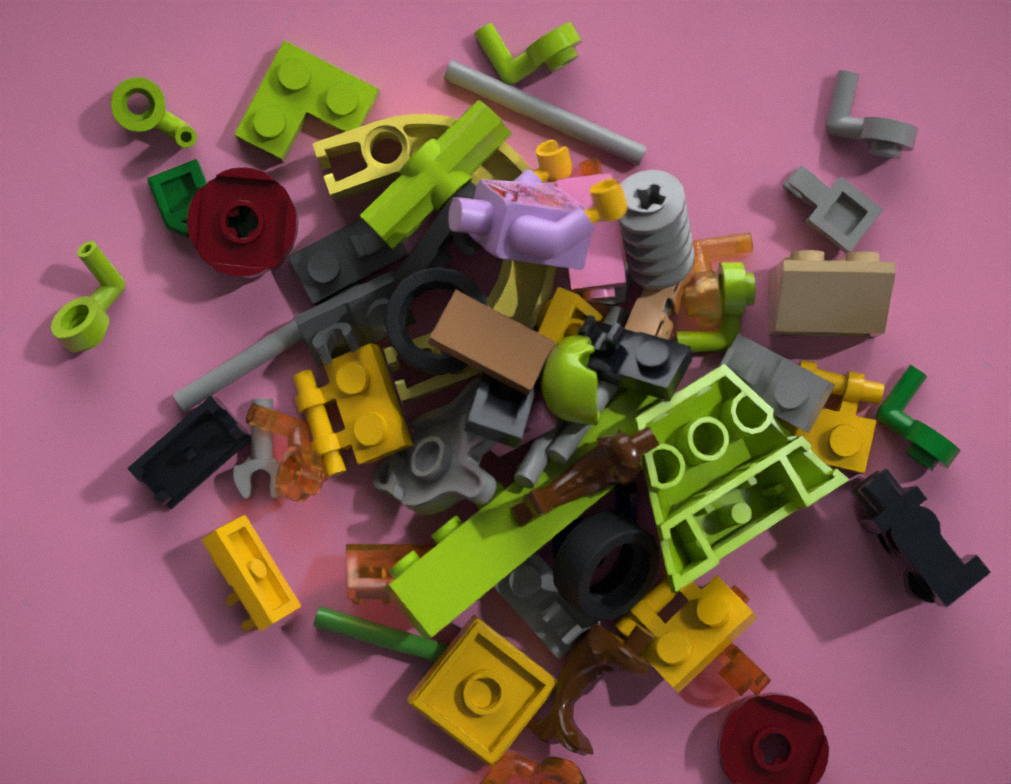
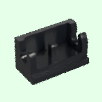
[127,396,251,509]

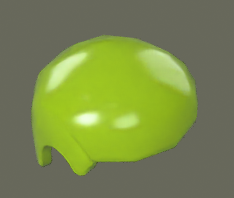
[541,335,600,425]

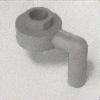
[826,70,918,159]

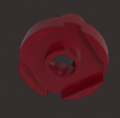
[187,167,299,278]
[717,692,829,784]

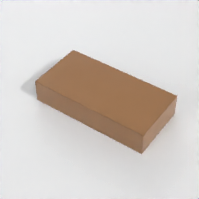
[428,290,556,396]

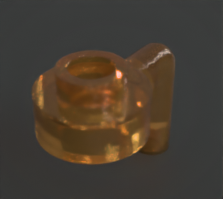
[246,403,326,503]
[716,585,772,696]
[479,751,587,784]

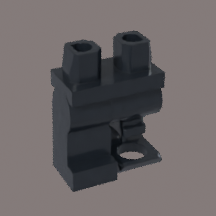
[850,469,991,607]

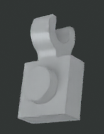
[783,165,883,253]

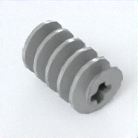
[618,170,695,290]

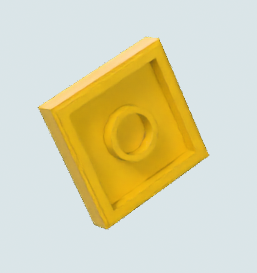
[406,614,558,768]

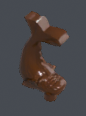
[510,426,659,528]
[527,624,654,756]

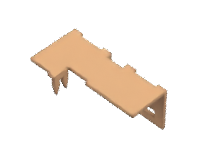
[624,274,692,340]

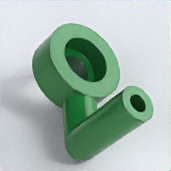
[876,365,961,471]

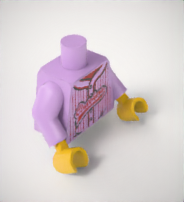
[448,140,627,270]

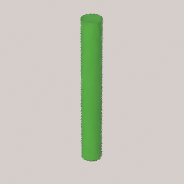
[313,606,449,663]

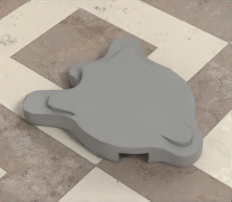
[372,378,496,515]

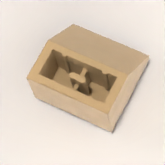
[768,250,896,337]

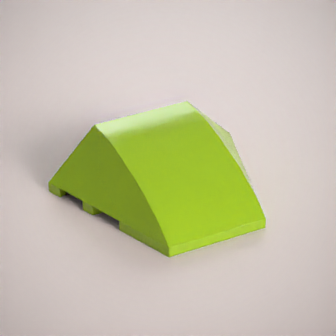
[632,364,849,593]

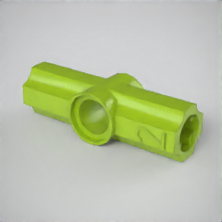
[360,100,512,251]

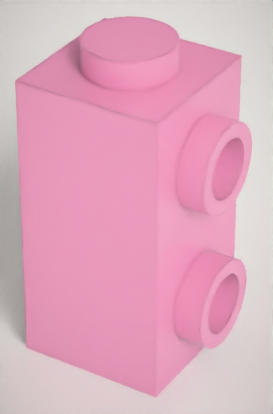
[556,173,626,302]

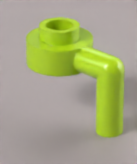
[474,22,583,85]
[111,77,197,148]
[51,241,126,352]
[675,262,756,352]

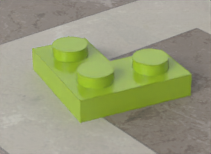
[234,40,380,162]

